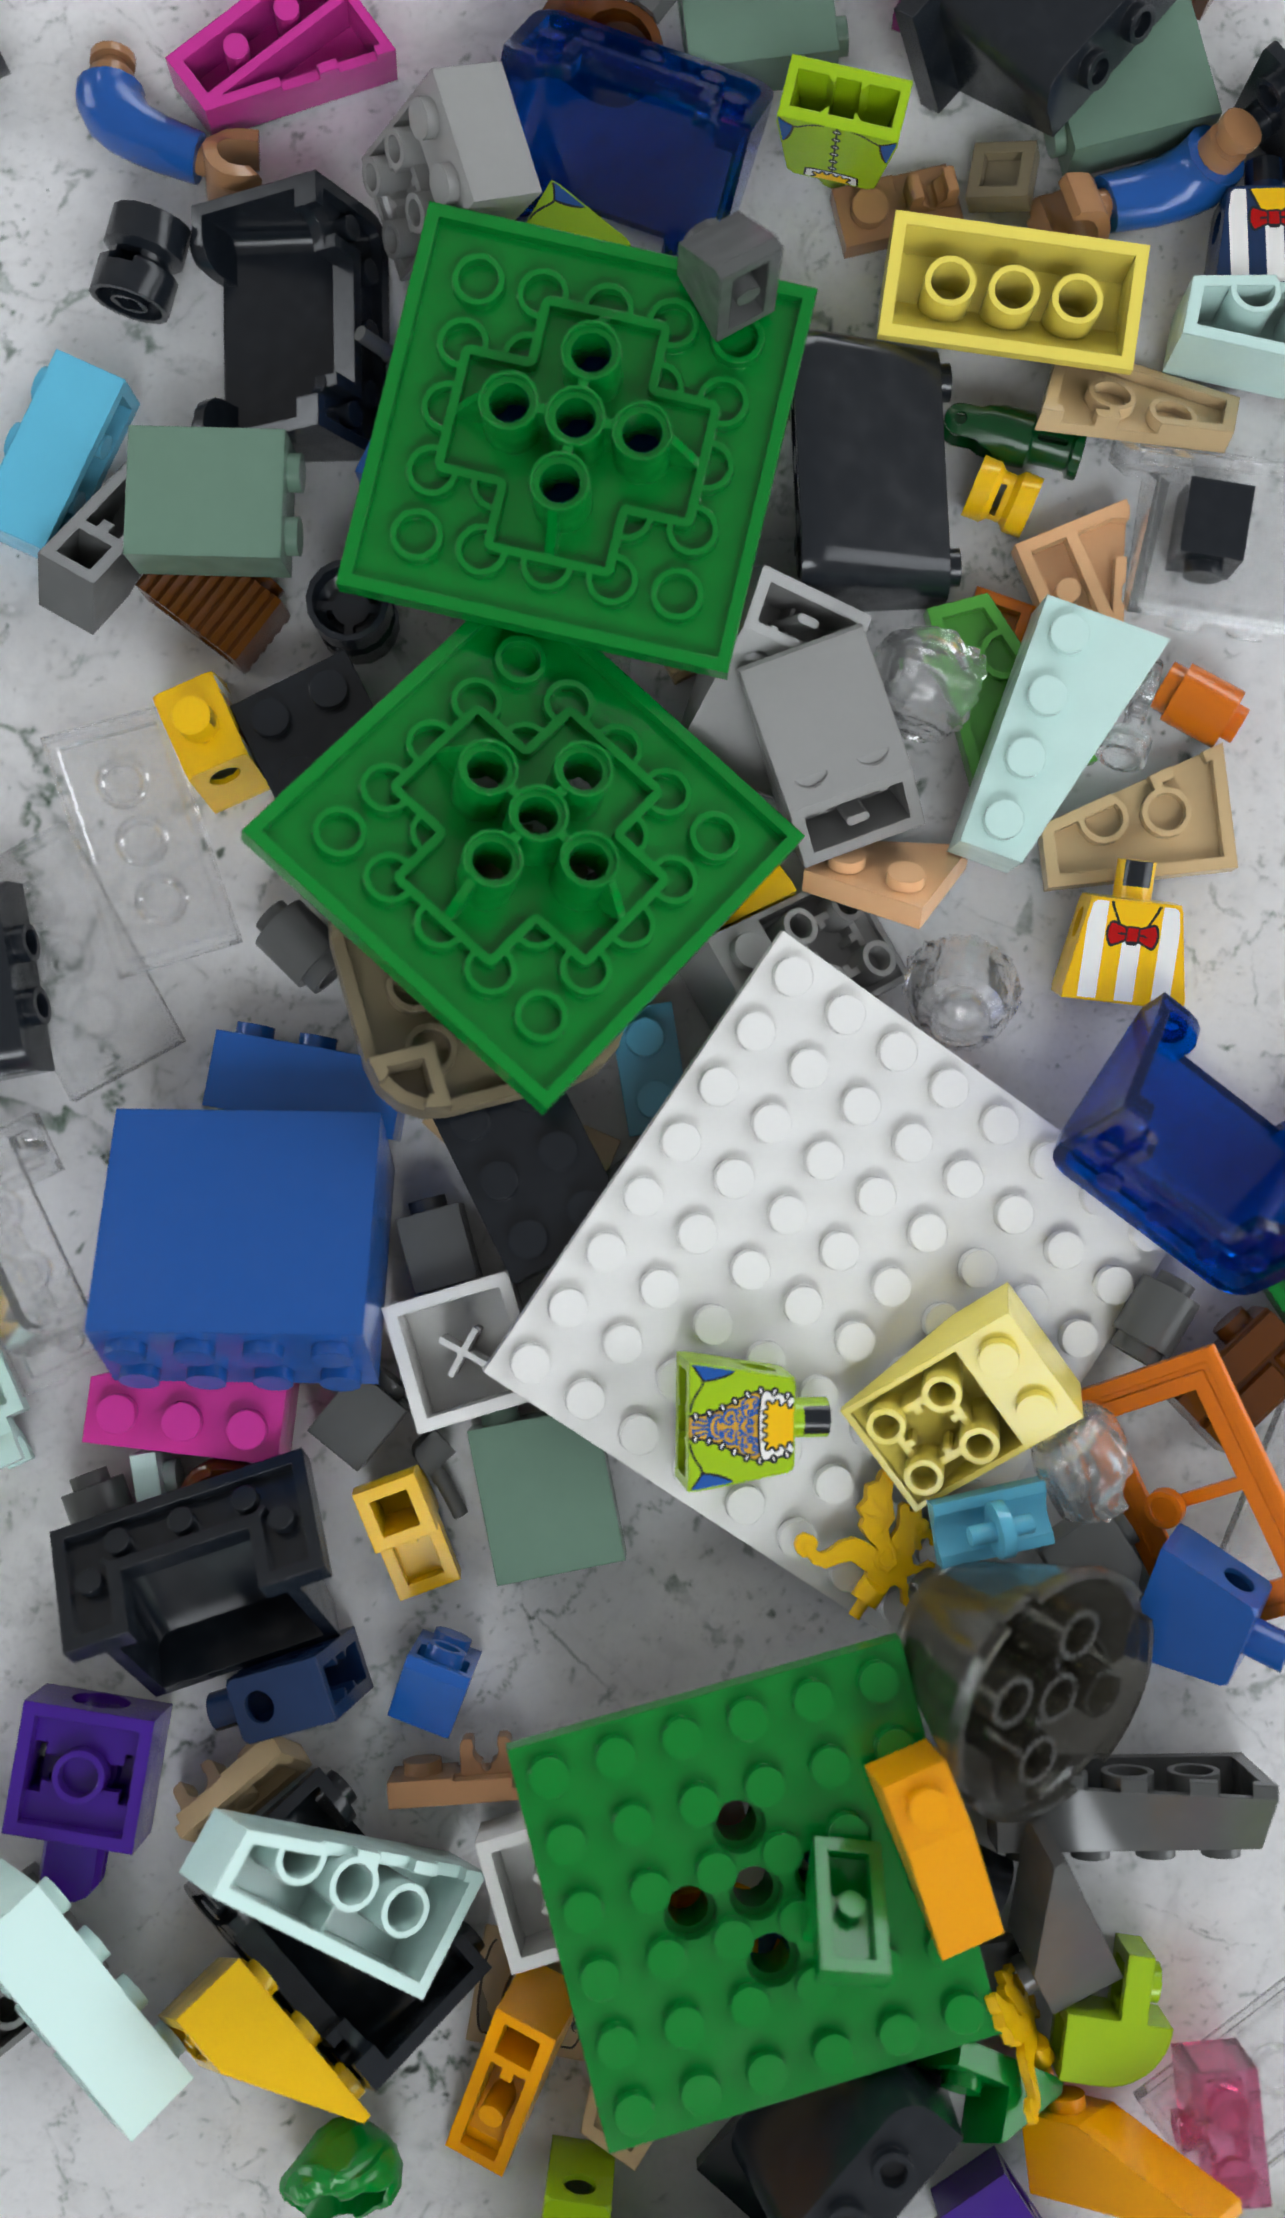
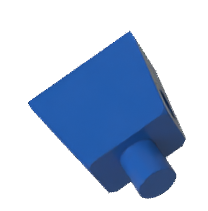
[1125,1523,1285,1686]

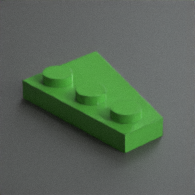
[923,593,1098,788]

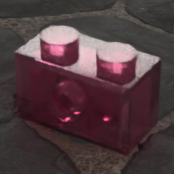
[1170,2037,1272,2210]

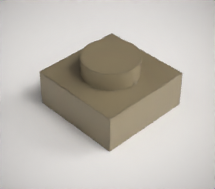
[965,140,1040,213]

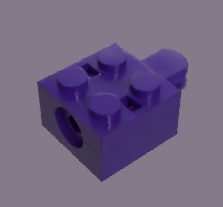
[1,1683,173,1902]

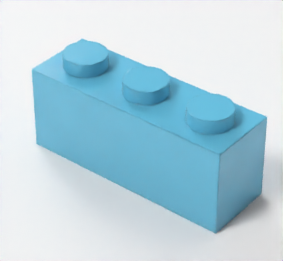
[0,349,140,559]

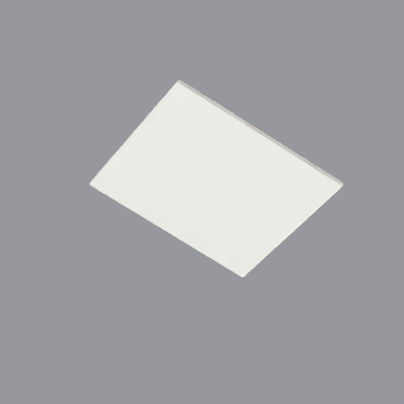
[482,931,1188,1647]

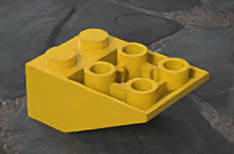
[158,1957,371,2124]

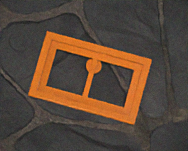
[1077,1343,1285,1621]

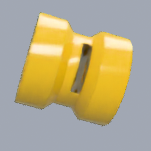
[961,455,1044,538]

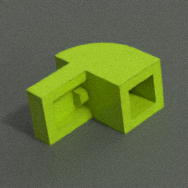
[1049,1933,1174,2087]

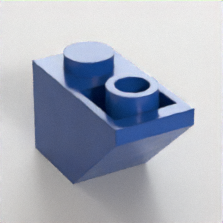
[387,1626,482,1739]

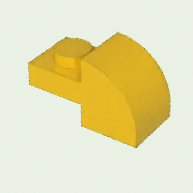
[352,1464,461,1601]

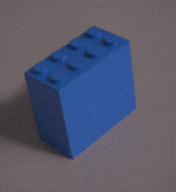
[84,1109,395,1392]

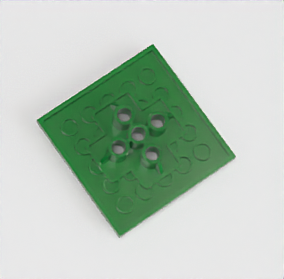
[336,201,818,680]
[241,621,805,1116]
[505,1632,1002,2154]

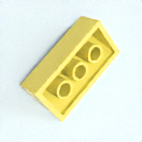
[877,210,1150,375]

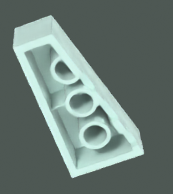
[1162,275,1285,400]
[947,594,1170,873]
[179,1808,484,2001]
[0,1858,194,2142]

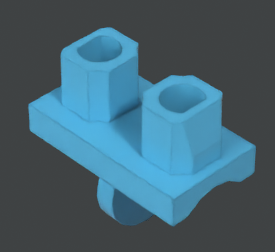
[926,1476,1055,1569]

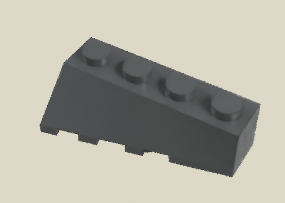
[985,1752,1279,1862]

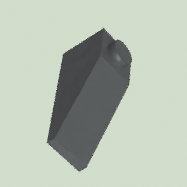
[38,461,142,635]
[1008,1811,1123,2015]

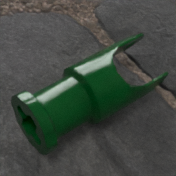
[944,403,1087,481]

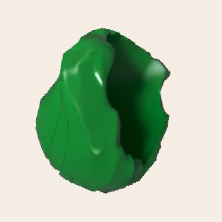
[279,2116,403,2218]

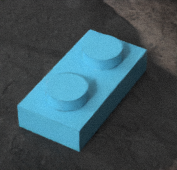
[616,1001,683,1137]

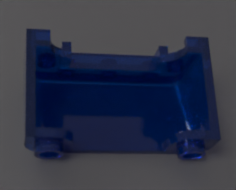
[501,9,774,257]
[1053,992,1285,1295]

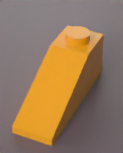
[864,1738,1005,1961]
[445,1965,574,2177]
[1022,2085,1243,2218]

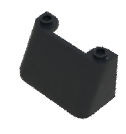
[190,169,390,462]
[788,329,962,612]
[184,1767,492,2092]

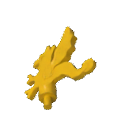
[793,1468,936,1620]
[984,1963,1055,2125]

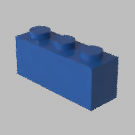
[202,1021,405,1142]

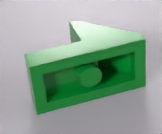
[801,1836,892,1989]
[916,2042,1064,2144]

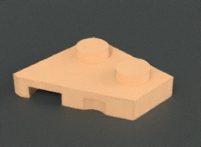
[1010,499,1130,622]
[802,841,968,929]

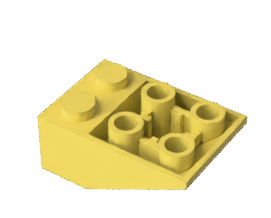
[841,1282,1084,1512]

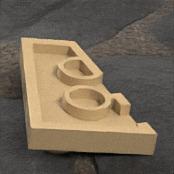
[1035,364,1240,453]
[1038,742,1238,892]

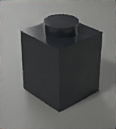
[1165,476,1256,584]

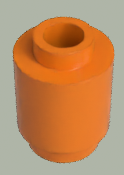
[1149,661,1250,748]

